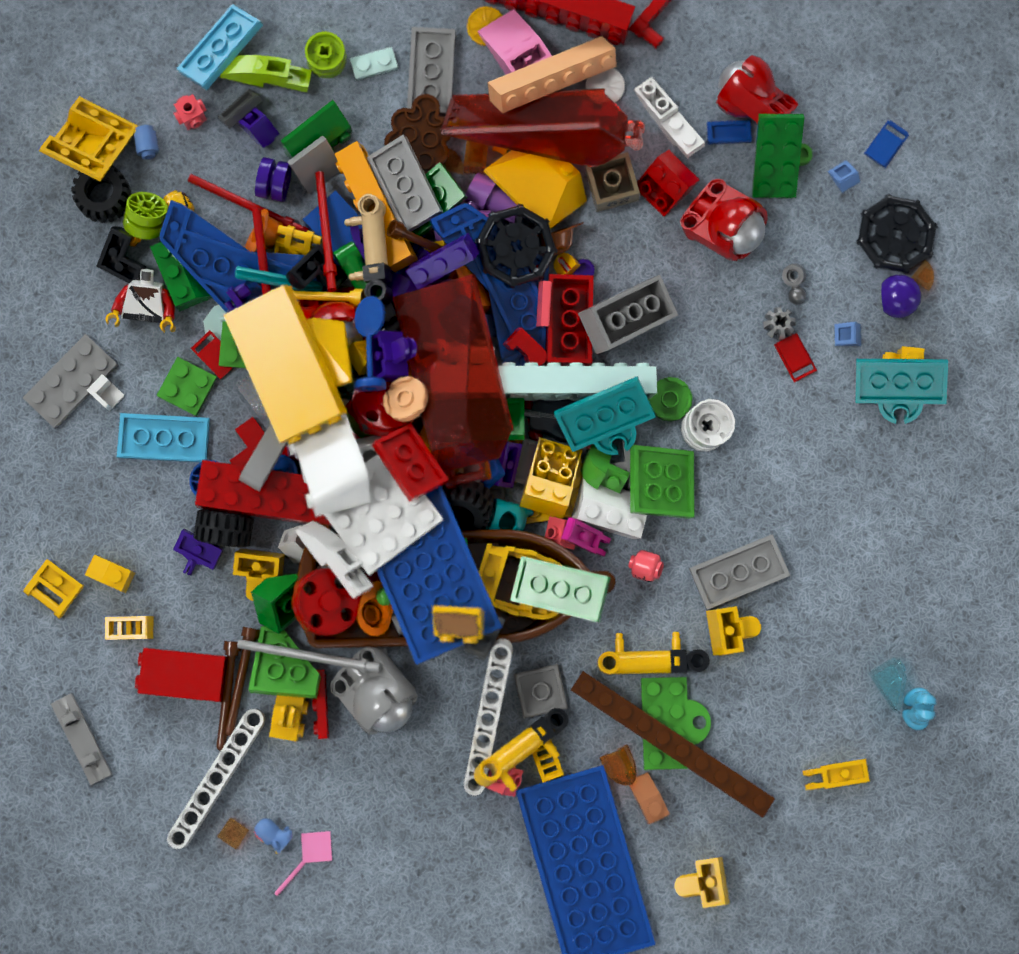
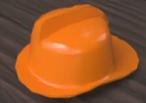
[245,209,283,252]
[356,581,393,636]

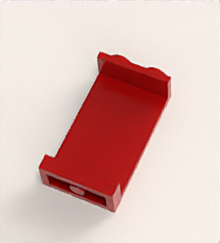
[135,648,227,702]

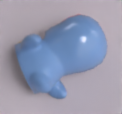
[254,818,293,854]

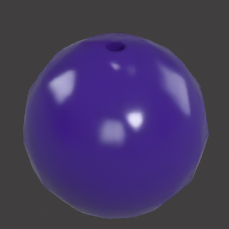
[881,274,921,318]

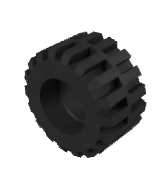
[71,165,132,223]
[442,476,495,530]
[193,509,254,548]

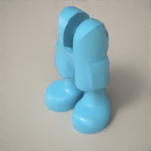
[902,688,936,730]

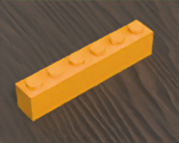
[335,141,418,273]

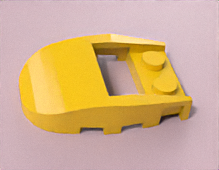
[479,543,563,620]

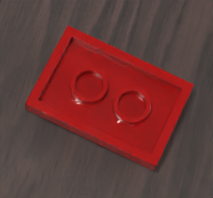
[372,423,449,502]

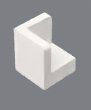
[87,374,124,412]
[278,525,305,564]

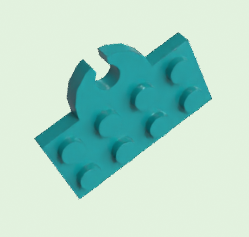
[855,358,948,424]
[554,376,656,455]

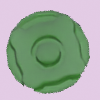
[649,377,693,422]

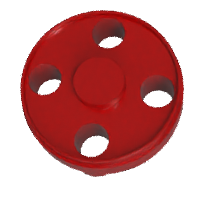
[351,376,414,437]
[292,568,360,636]

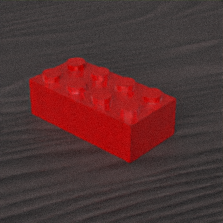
[545,274,594,366]

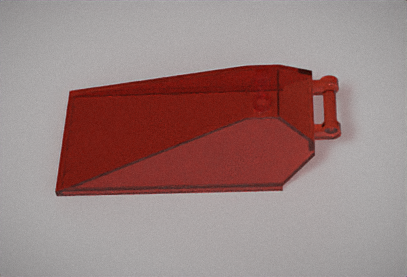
[441,88,645,167]
[393,274,514,489]

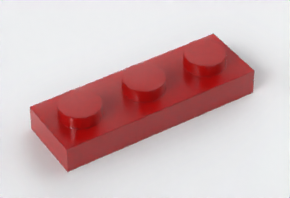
[312,669,329,739]

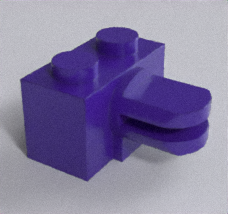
[372,331,417,382]

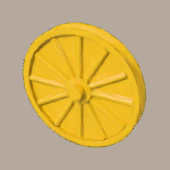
[467,6,503,46]

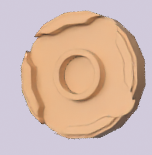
[383,376,428,422]

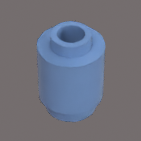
[134,125,159,159]

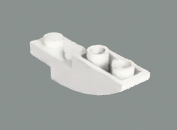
[634,77,705,158]
[295,521,373,599]

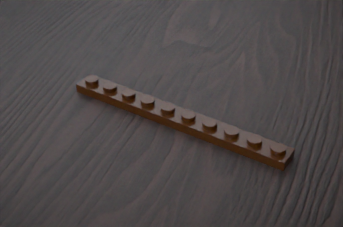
[570,671,775,818]

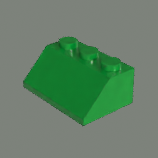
[280,100,352,159]
[150,242,212,312]

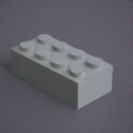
[578,275,678,354]

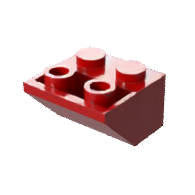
[637,150,700,217]

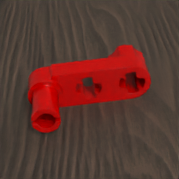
[630,0,672,49]

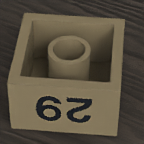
[585,152,640,212]

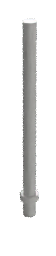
[237,639,381,673]

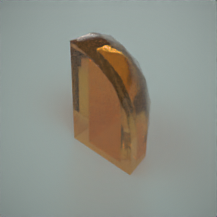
[599,744,637,786]

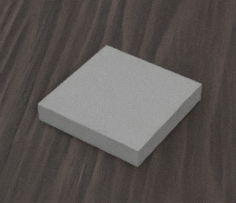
[287,135,339,194]
[514,664,568,719]

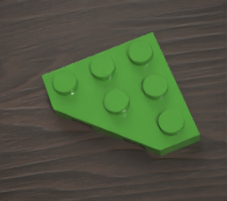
[248,626,321,699]

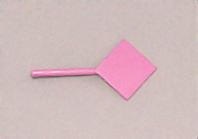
[275,831,332,896]

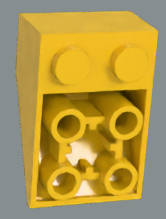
[519,437,582,519]

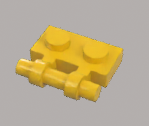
[274,225,322,255]

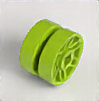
[305,31,347,79]
[123,192,168,240]

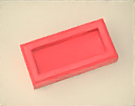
[536,281,552,327]

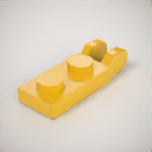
[802,759,870,790]

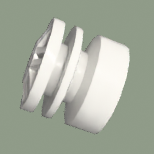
[681,399,735,452]

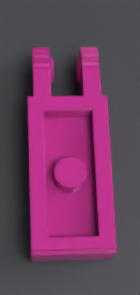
[561,517,611,557]

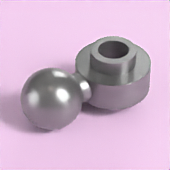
[782,263,806,305]

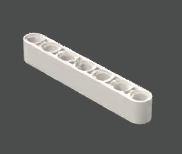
[464,639,513,795]
[168,709,266,849]

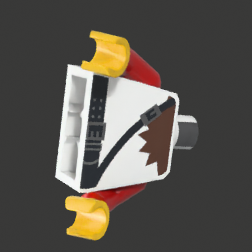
[105,269,176,333]

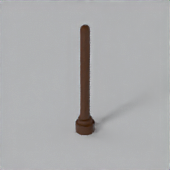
[387,219,465,266]
[225,627,260,736]
[216,641,241,751]

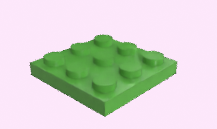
[630,445,694,519]

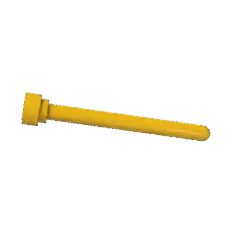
[271,289,366,307]

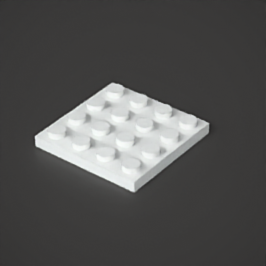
[324,454,444,576]

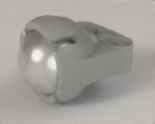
[330,647,418,735]

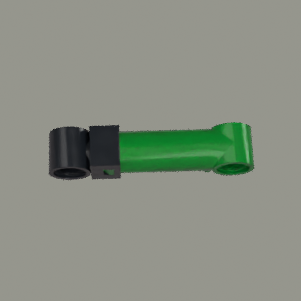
[333,241,409,337]

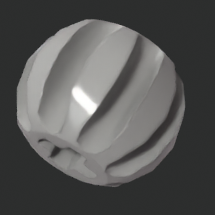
[763,307,796,340]

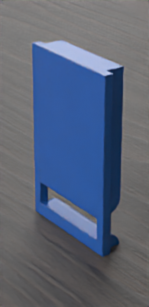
[864,120,909,168]

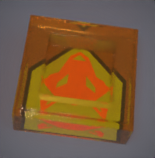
[217,817,249,849]

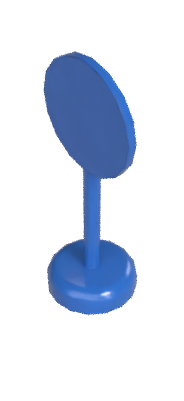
[354,296,387,392]

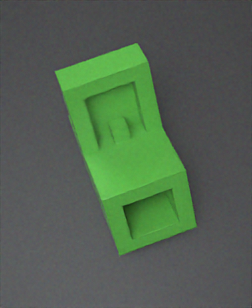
[581,444,630,493]

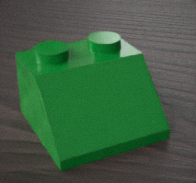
[251,573,306,634]

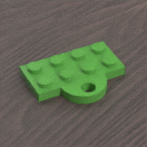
[641,677,711,770]

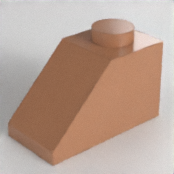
[627,772,670,825]

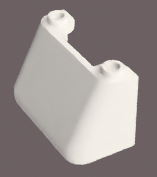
[287,414,370,516]

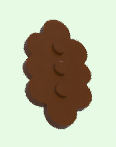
[384,94,453,174]

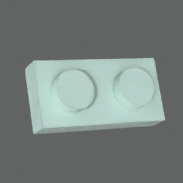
[350,47,398,81]

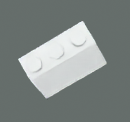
[571,477,647,539]

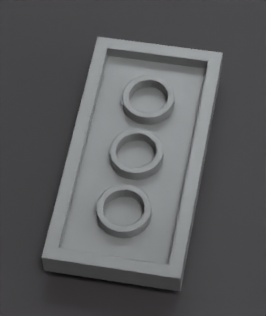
[407,27,456,116]
[366,135,443,232]
[23,334,118,429]
[689,534,790,610]

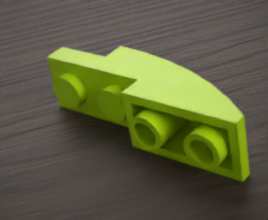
[220,55,312,93]

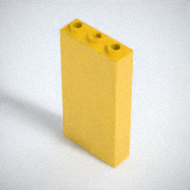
[223,285,347,445]

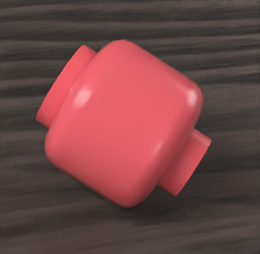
[629,550,664,582]

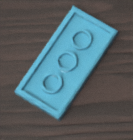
[177,4,263,90]
[117,413,210,463]

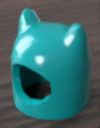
[485,498,534,531]

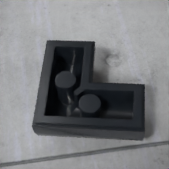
[96,226,147,283]
[286,244,348,290]

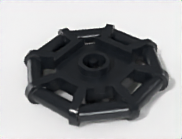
[856,194,938,274]
[474,204,558,289]

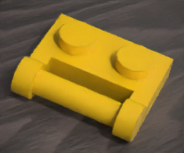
[23,559,84,619]

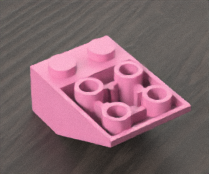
[478,9,552,75]

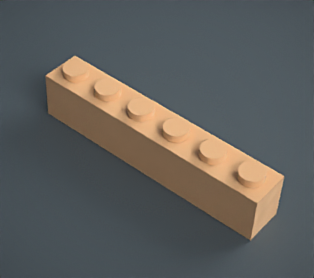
[488,36,617,113]

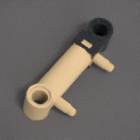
[344,194,393,306]

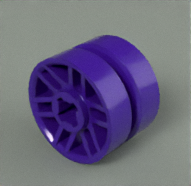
[255,157,292,203]

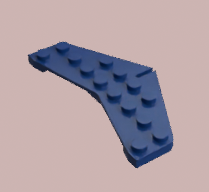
[160,200,340,312]
[429,204,549,366]

